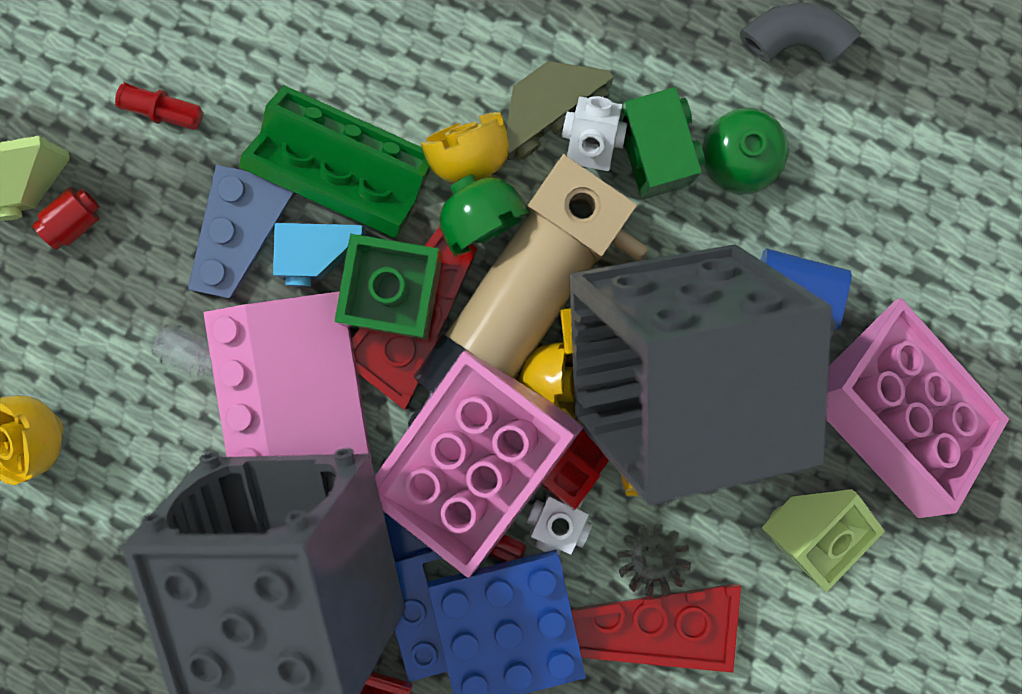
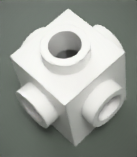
[562,96,627,171]
[526,492,592,555]

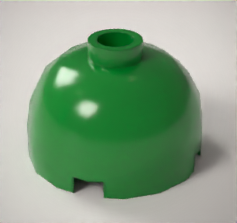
[702,108,789,195]
[440,174,530,257]

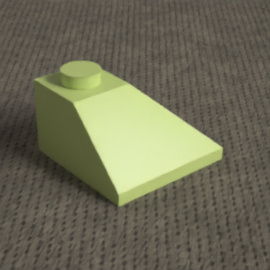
[0,136,70,221]
[762,489,885,593]

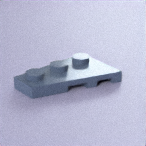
[188,165,296,299]

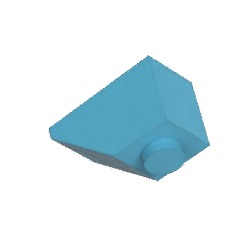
[273,223,366,287]

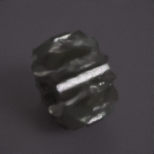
[617,523,691,599]

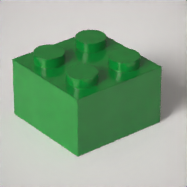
[619,87,705,200]
[334,233,443,340]

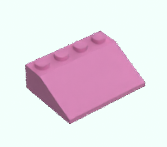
[203,291,372,461]
[826,298,1009,518]
[375,350,584,578]

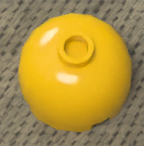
[420,112,509,184]
[515,342,575,420]
[0,395,63,485]

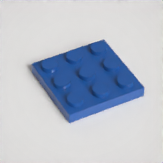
[427,549,586,694]

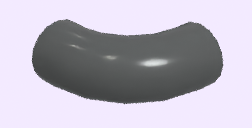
[740,2,862,64]

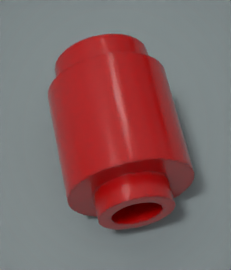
[32,187,100,250]

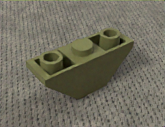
[506,61,614,160]

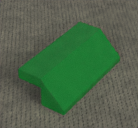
[239,85,431,238]

